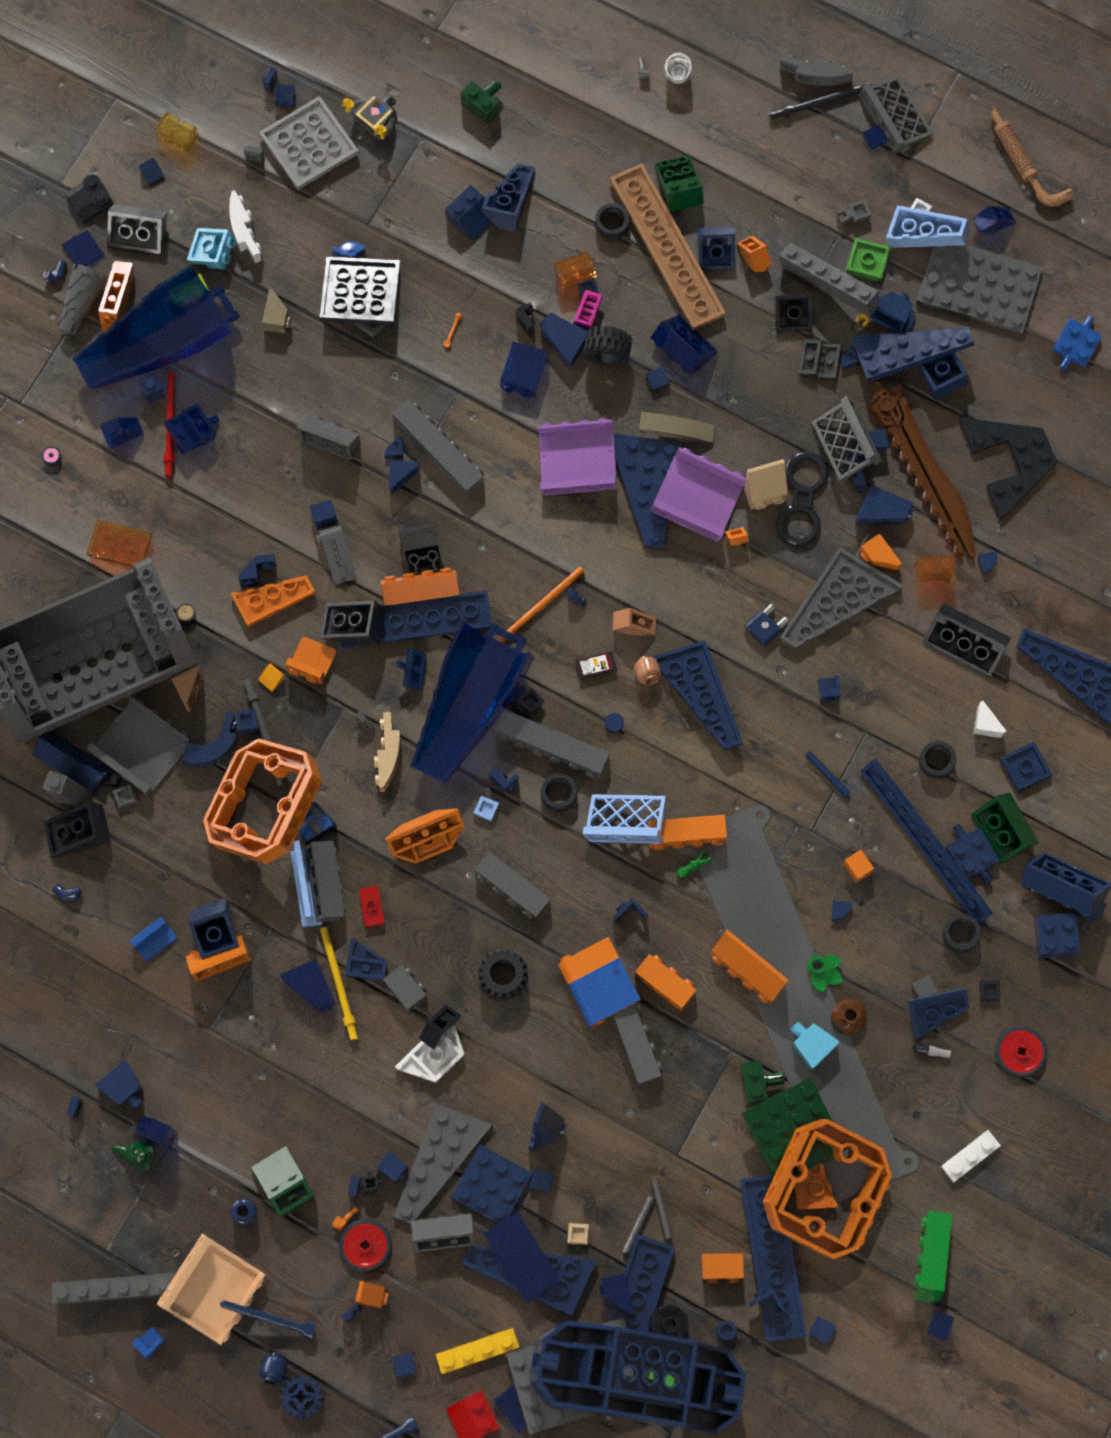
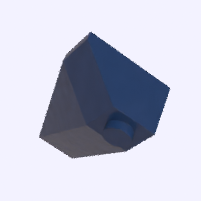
[482,164,535,232]

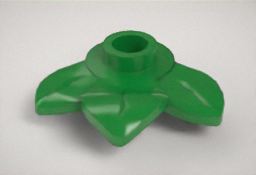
[807,954,842,993]

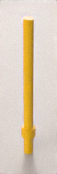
[320,927,358,1041]

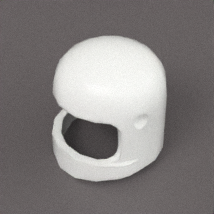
[665,53,691,84]

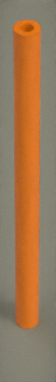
[496,567,585,645]

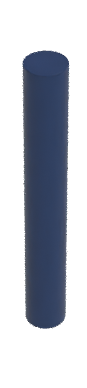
[805,751,850,797]

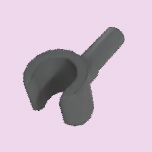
[639,57,650,81]

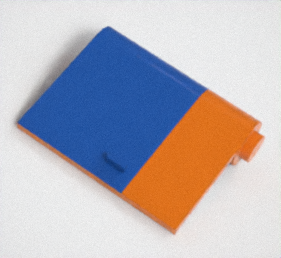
[558,937,641,1028]

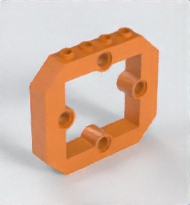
[203,738,322,864]
[763,1119,892,1259]

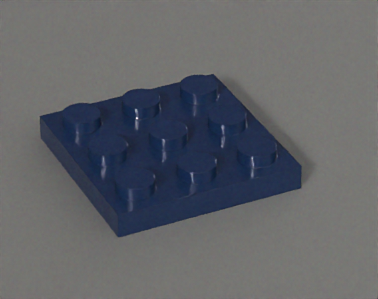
[451,1145,533,1227]

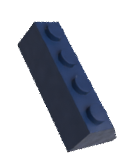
[1021,852,1111,917]

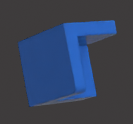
[132,1327,166,1359]

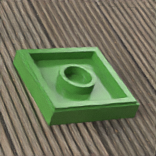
[846,238,891,282]

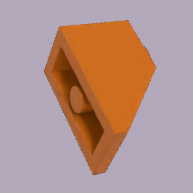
[737,236,772,272]
[859,534,902,571]
[356,1281,389,1309]

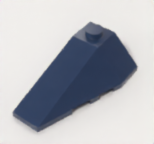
[528,1102,567,1152]

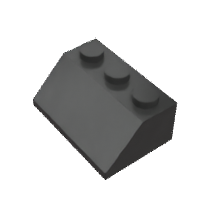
[107,204,167,254]
[297,415,360,460]

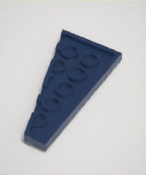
[851,327,975,383]
[653,640,743,751]
[462,1245,597,1316]

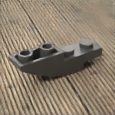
[780,54,854,86]

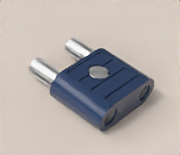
[744,604,789,647]

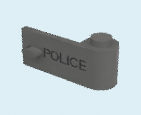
[316,525,357,585]

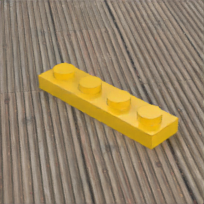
[436,1328,519,1374]

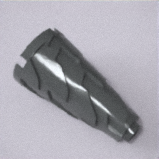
[58,264,108,338]

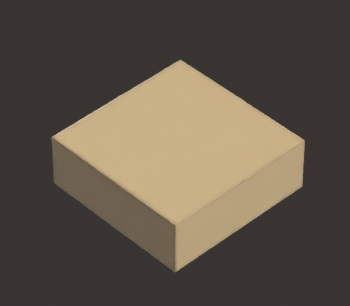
[567,1223,589,1245]

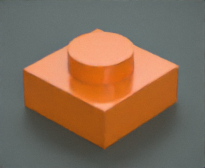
[725,527,749,546]

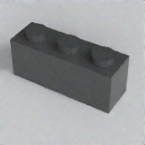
[411,1214,475,1253]

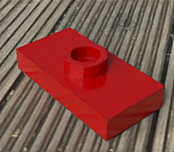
[359,886,385,928]

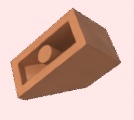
[613,608,656,636]

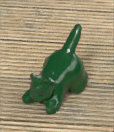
[111,1141,155,1171]

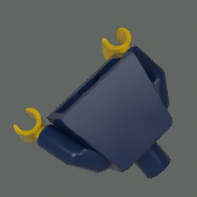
[857,292,916,333]

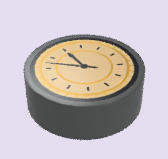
[176,603,196,623]

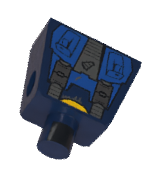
[299,802,337,846]

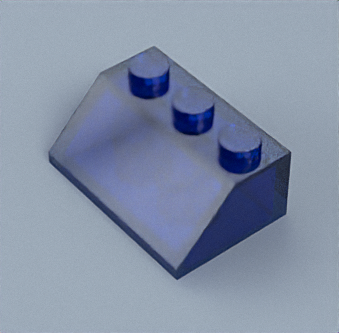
[650,315,718,374]

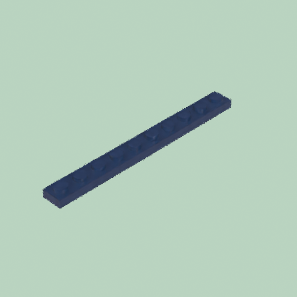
[860,759,993,925]

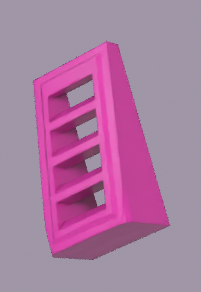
[574,290,603,331]

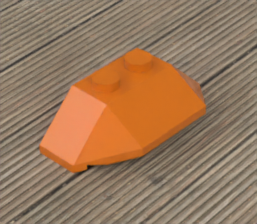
[385,808,465,864]

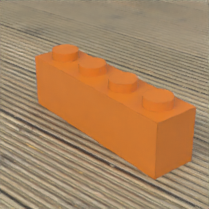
[380,568,459,606]
[647,815,727,850]

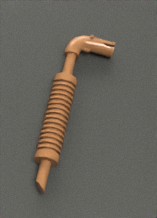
[991,107,1074,207]

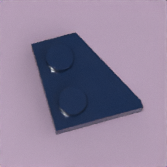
[345,938,388,981]

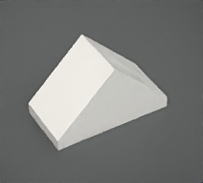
[974,701,1006,738]

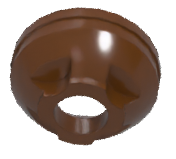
[831,999,867,1035]

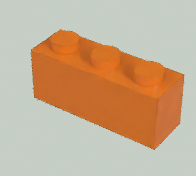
[635,954,696,1011]

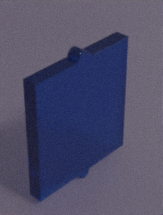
[62,230,104,267]

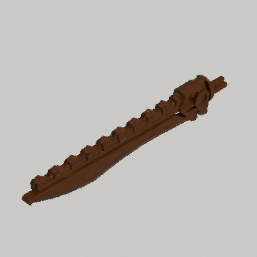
[868,379,975,559]

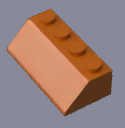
[710,929,789,1005]

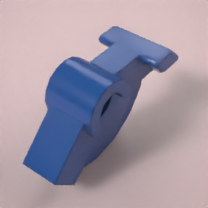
[332,241,365,258]

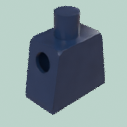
[95,1060,143,1110]

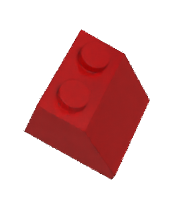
[446,1390,500,1438]

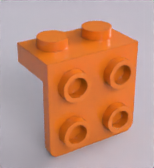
[285,637,336,684]

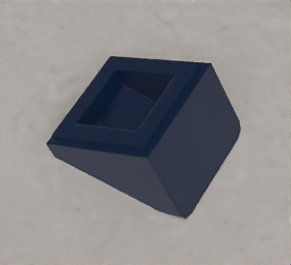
[139,158,165,185]

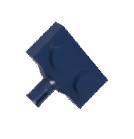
[395,649,426,691]

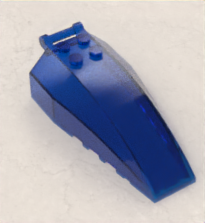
[72,265,240,390]
[410,621,535,784]

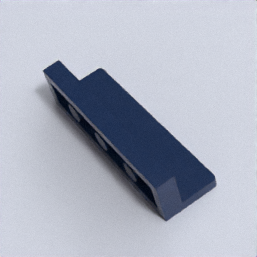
[33,731,112,794]

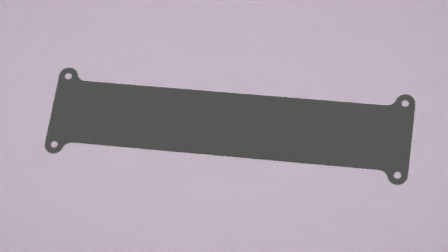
[676,805,919,1203]

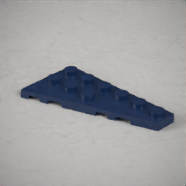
[1016,629,1111,725]

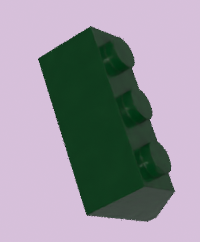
[971,792,1039,864]

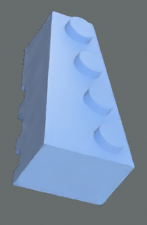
[886,205,970,248]

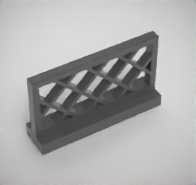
[859,76,933,154]
[812,396,882,482]

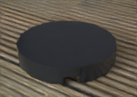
[648,1304,689,1338]

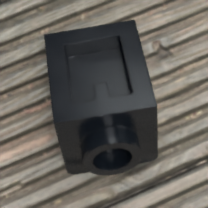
[516,302,535,335]
[511,688,545,719]

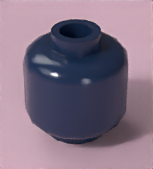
[230,1199,258,1226]
[259,1353,288,1385]

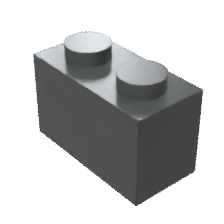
[383,965,427,1013]

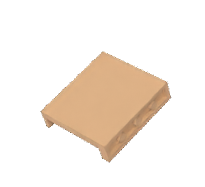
[157,1234,266,1345]

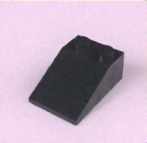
[320,600,386,645]
[43,801,111,858]

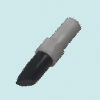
[912,1045,951,1058]

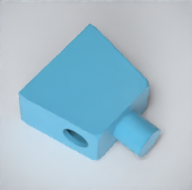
[790,1022,840,1071]

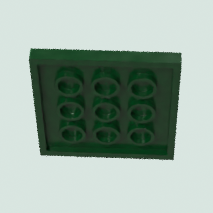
[740,1077,847,1178]

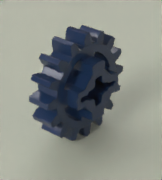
[279,1374,324,1420]

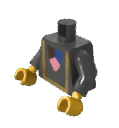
[341,95,396,140]

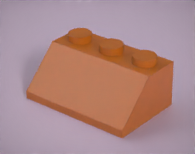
[186,935,251,982]

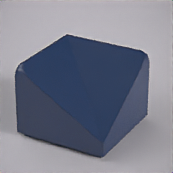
[274,83,295,107]

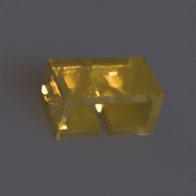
[155,112,199,153]

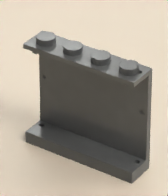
[86,695,191,798]

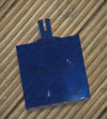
[164,403,219,455]

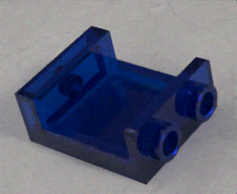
[500,341,549,398]

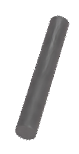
[650,1178,673,1240]
[623,1196,655,1255]

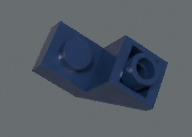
[238,554,277,587]

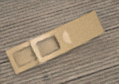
[374,712,401,792]

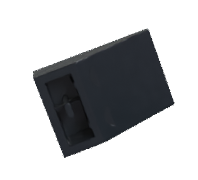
[398,523,444,576]

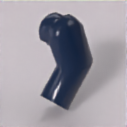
[43,260,67,283]
[52,884,82,902]

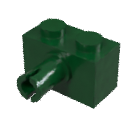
[460,79,502,124]
[740,1060,785,1106]

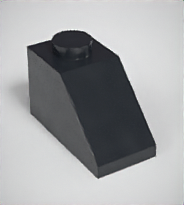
[418,1004,461,1050]

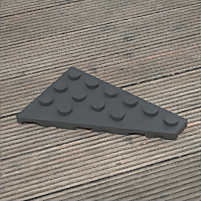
[779,547,902,650]

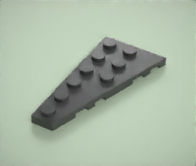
[393,1104,493,1224]

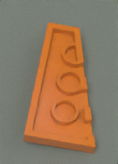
[795,1163,838,1210]

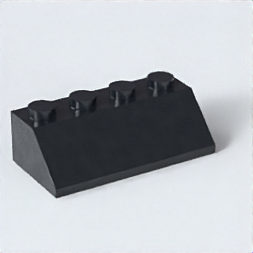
[923,603,1011,677]

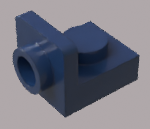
[489,768,519,793]

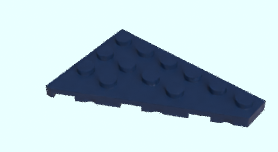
[614,433,680,550]

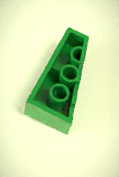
[914,1210,952,1304]

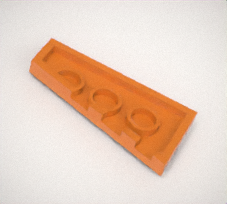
[231,575,316,627]

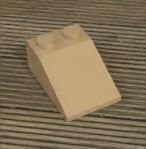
[744,459,788,510]

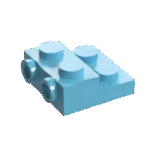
[187,228,236,269]

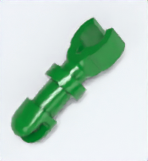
[677,851,712,878]

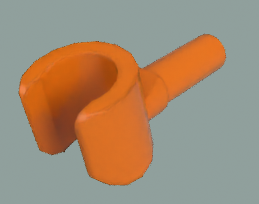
[332,1207,358,1230]

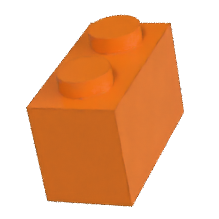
[701,1253,744,1284]

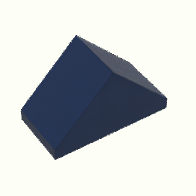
[389,461,420,495]

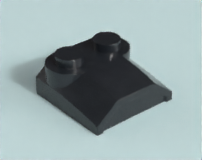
[65,174,114,223]

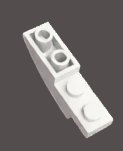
[229,190,263,263]

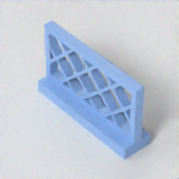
[583,794,667,844]
[290,840,322,928]

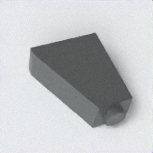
[42,770,93,808]

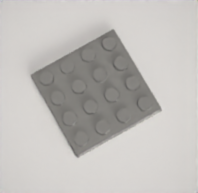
[259,96,359,190]

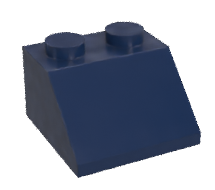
[445,185,492,241]
[697,226,735,270]

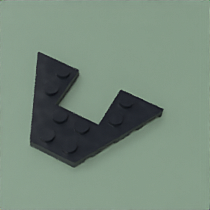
[959,418,1057,520]

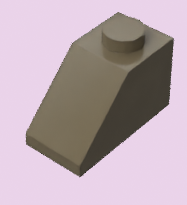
[262,289,291,334]

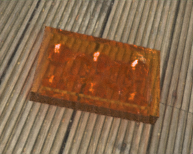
[86,519,152,567]

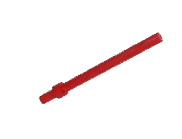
[163,372,175,478]

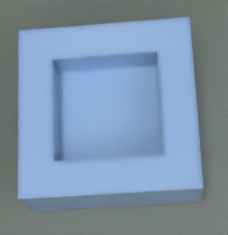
[474,796,499,822]

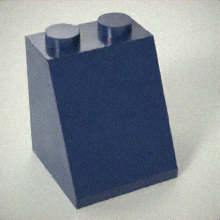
[188,898,239,959]

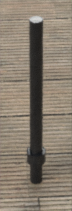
[769,82,872,120]

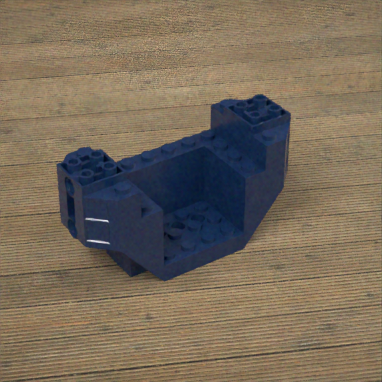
[528,1321,746,1435]

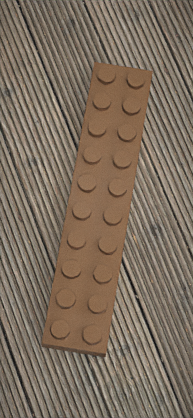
[610,163,726,331]

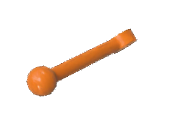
[443,313,462,348]

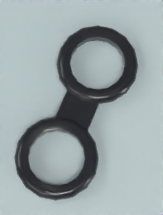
[776,452,828,546]

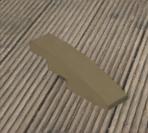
[639,412,715,444]

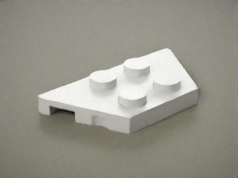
[395,1025,464,1083]

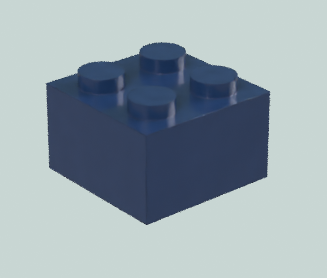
[918,353,968,400]
[1034,913,1081,958]

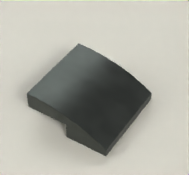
[798,339,843,381]

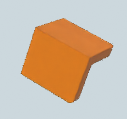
[843,850,874,883]

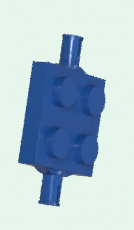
[1052,315,1102,371]

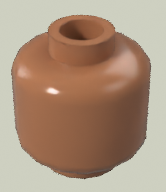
[634,656,662,685]

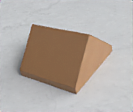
[171,667,204,713]

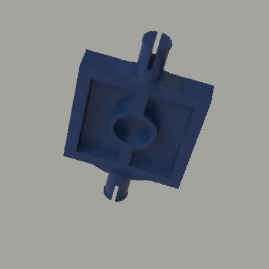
[946,824,1000,885]

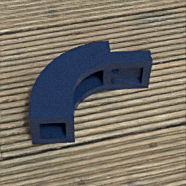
[846,429,889,493]
[182,712,239,768]

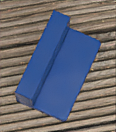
[130,917,177,962]

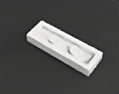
[941,1130,1001,1183]

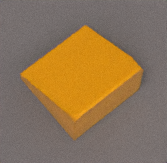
[258,663,285,692]

